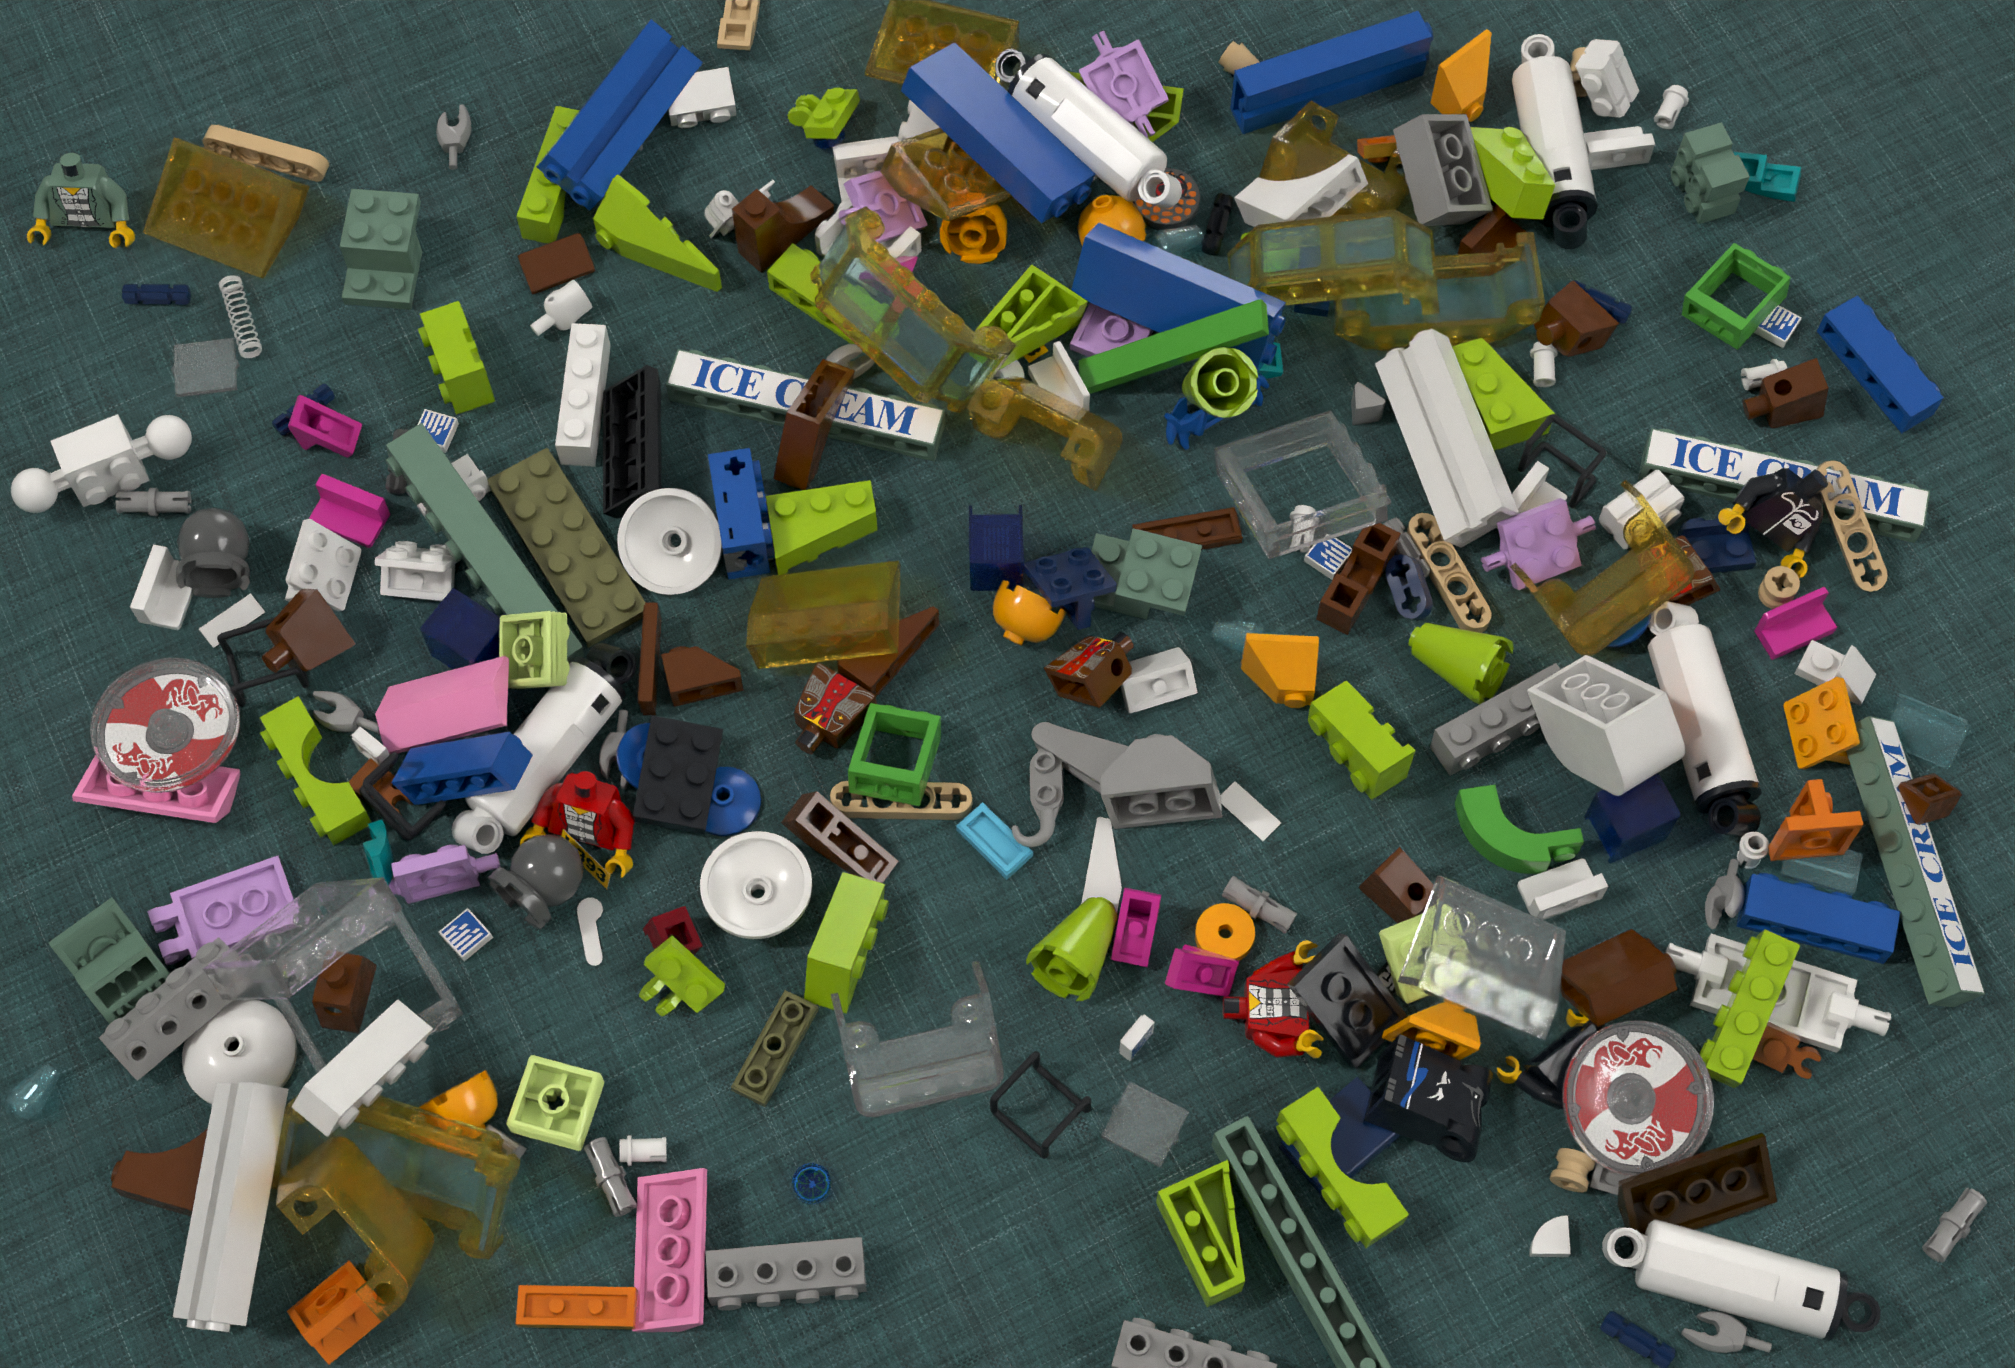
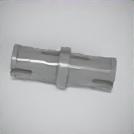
[116,488,191,516]
[1221,876,1298,934]
[584,1137,637,1217]
[1922,1188,1987,1263]

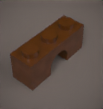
[1316,518,1401,635]

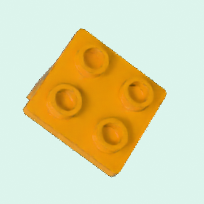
[1783,677,1860,769]

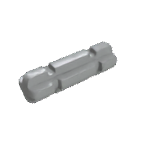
[1384,518,1430,578]

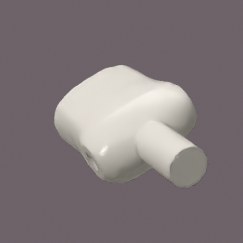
[530,280,593,336]

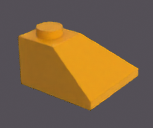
[1430,29,1492,122]
[1241,633,1319,708]
[1382,1002,1481,1060]

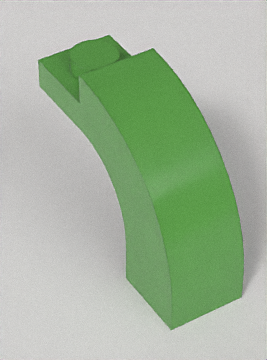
[1454,784,1584,874]

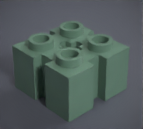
[1670,122,1750,224]

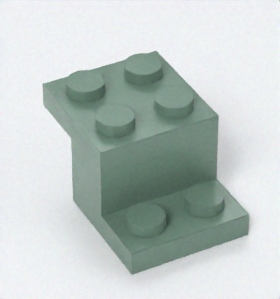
[339,189,422,310]
[1092,528,1202,620]
[48,897,170,1024]

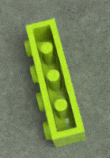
[1698,929,1800,1088]

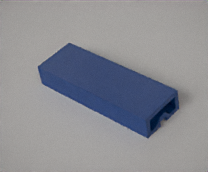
[1230,11,1433,134]
[537,19,703,210]
[901,43,1096,223]
[1071,223,1286,373]

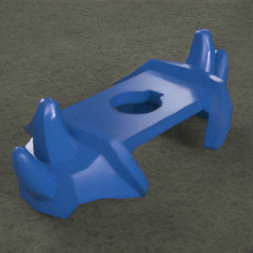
[1164,373,1269,450]

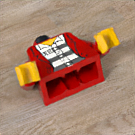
[520,771,635,878]
[1223,940,1324,1058]

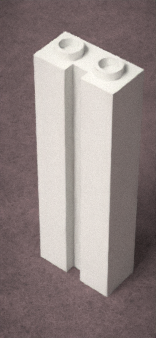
[1375,328,1520,548]
[173,1082,289,1332]

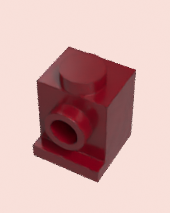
[643,906,703,955]

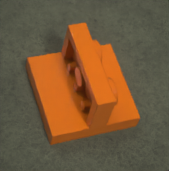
[1768,779,1863,861]
[287,1260,392,1365]

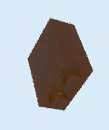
[1554,929,1677,1027]

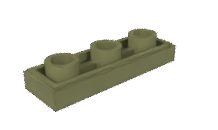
[731,990,819,1107]

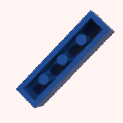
[1817,295,1944,434]
[391,732,533,805]
[1736,873,1900,964]

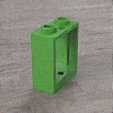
[1682,243,1791,350]
[848,703,941,806]

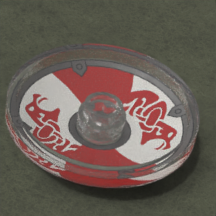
[90,658,240,793]
[1562,1021,1714,1176]

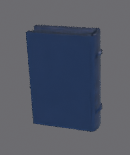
[1279,1077,1401,1197]

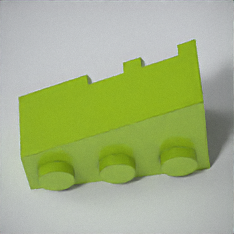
[1470,127,1555,220]
[968,264,1088,371]
[418,301,495,415]
[1452,338,1555,450]
[766,480,878,577]
[1308,680,1416,800]
[804,872,889,1014]
[1156,1160,1245,1307]

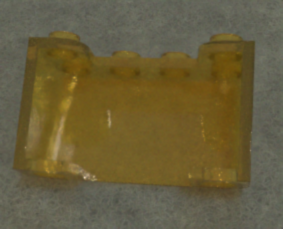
[1259,101,1410,247]
[967,376,1122,491]
[276,1136,434,1322]

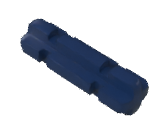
[1574,280,1632,323]
[122,284,191,305]
[272,384,335,436]
[1600,1311,1676,1368]

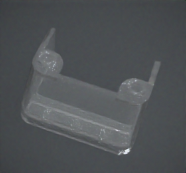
[831,961,1004,1117]

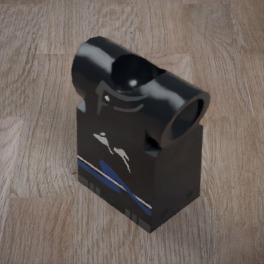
[1364,1034,1493,1162]

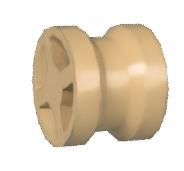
[1758,566,1800,609]
[1550,1148,1596,1192]

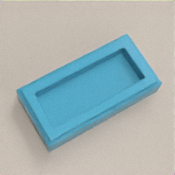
[956,802,1033,880]

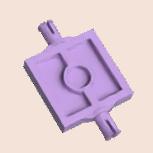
[1079,31,1169,138]
[839,164,934,246]
[1481,498,1596,590]
[372,845,500,904]

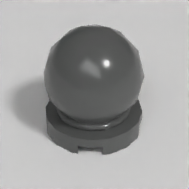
[176,507,250,598]
[488,835,584,930]

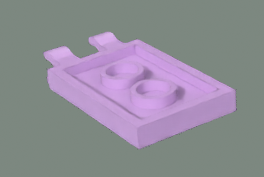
[1070,303,1154,357]
[147,856,303,965]

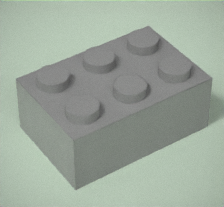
[1393,114,1493,226]

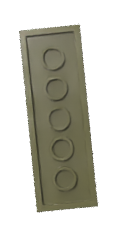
[487,448,645,648]

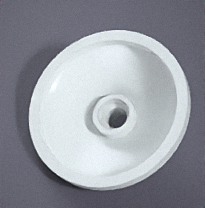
[617,488,722,595]
[700,831,812,939]
[182,999,297,1105]

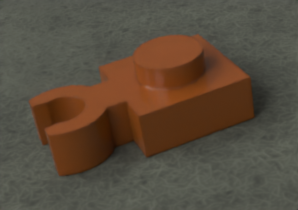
[349,758,413,817]
[1753,1022,1821,1079]

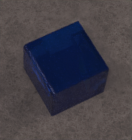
[969,504,1024,591]
[420,588,500,669]
[1584,773,1681,864]

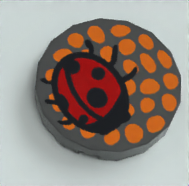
[1133,168,1200,231]

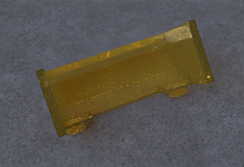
[1510,480,1694,656]

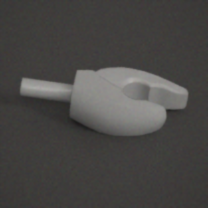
[436,104,471,170]
[825,344,879,379]
[313,691,380,733]
[599,710,630,790]
[1705,859,1745,929]
[1681,1311,1772,1353]

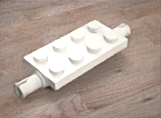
[1665,934,1891,1053]

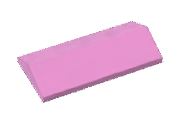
[375,656,509,754]
[72,749,241,823]
[632,1168,707,1332]

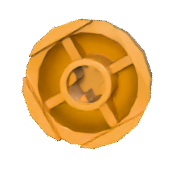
[940,195,1008,264]
[1077,195,1146,246]
[993,580,1067,646]
[418,1070,498,1141]

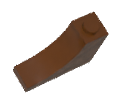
[732,185,835,273]
[773,359,855,490]
[111,1128,208,1217]

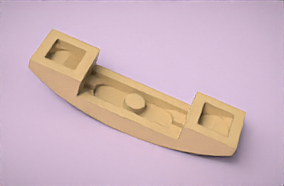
[717,0,760,50]

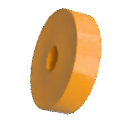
[1195,903,1255,961]

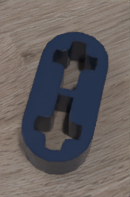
[1385,554,1433,621]

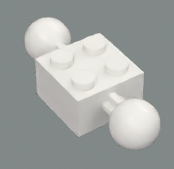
[11,414,192,513]

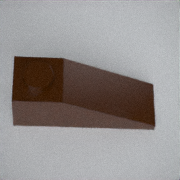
[837,606,939,697]
[781,791,899,883]

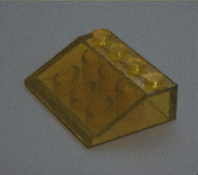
[865,0,1019,86]
[880,128,1014,221]
[143,137,310,278]
[746,560,901,669]

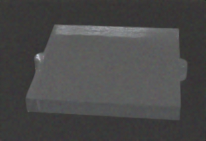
[171,338,240,397]
[1101,1082,1189,1168]

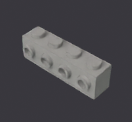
[1430,663,1561,776]
[99,937,257,1081]
[705,1237,867,1310]
[1111,1318,1277,1368]

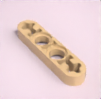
[202,125,329,182]
[1816,460,1888,592]
[1407,513,1491,633]
[830,781,973,820]

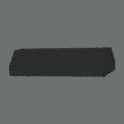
[603,365,661,518]

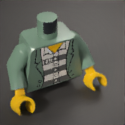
[27,153,135,248]

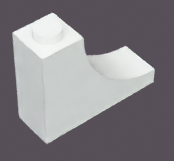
[1234,154,1368,246]

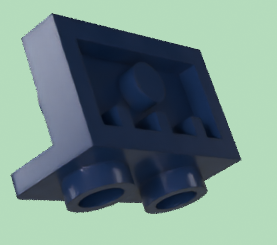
[1676,518,1756,573]

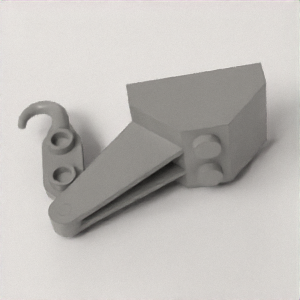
[1012,722,1222,847]

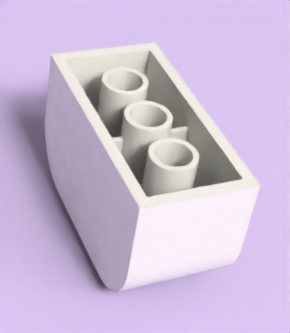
[1527,655,1685,796]

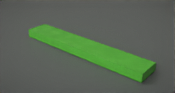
[1079,299,1269,394]

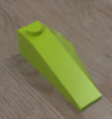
[593,174,722,292]

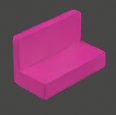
[309,474,390,548]
[1754,587,1837,660]

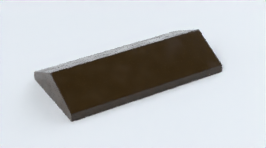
[1618,1133,1777,1249]

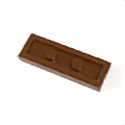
[1132,507,1243,550]
[638,602,662,716]

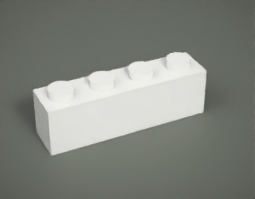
[555,323,611,467]
[292,1000,433,1137]

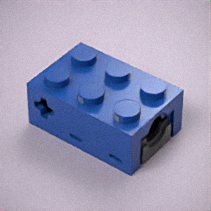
[708,448,775,580]

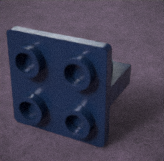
[1024,547,1117,630]

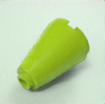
[1182,347,1258,418]
[1408,623,1514,704]
[1026,897,1118,1001]

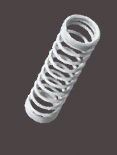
[219,275,262,358]

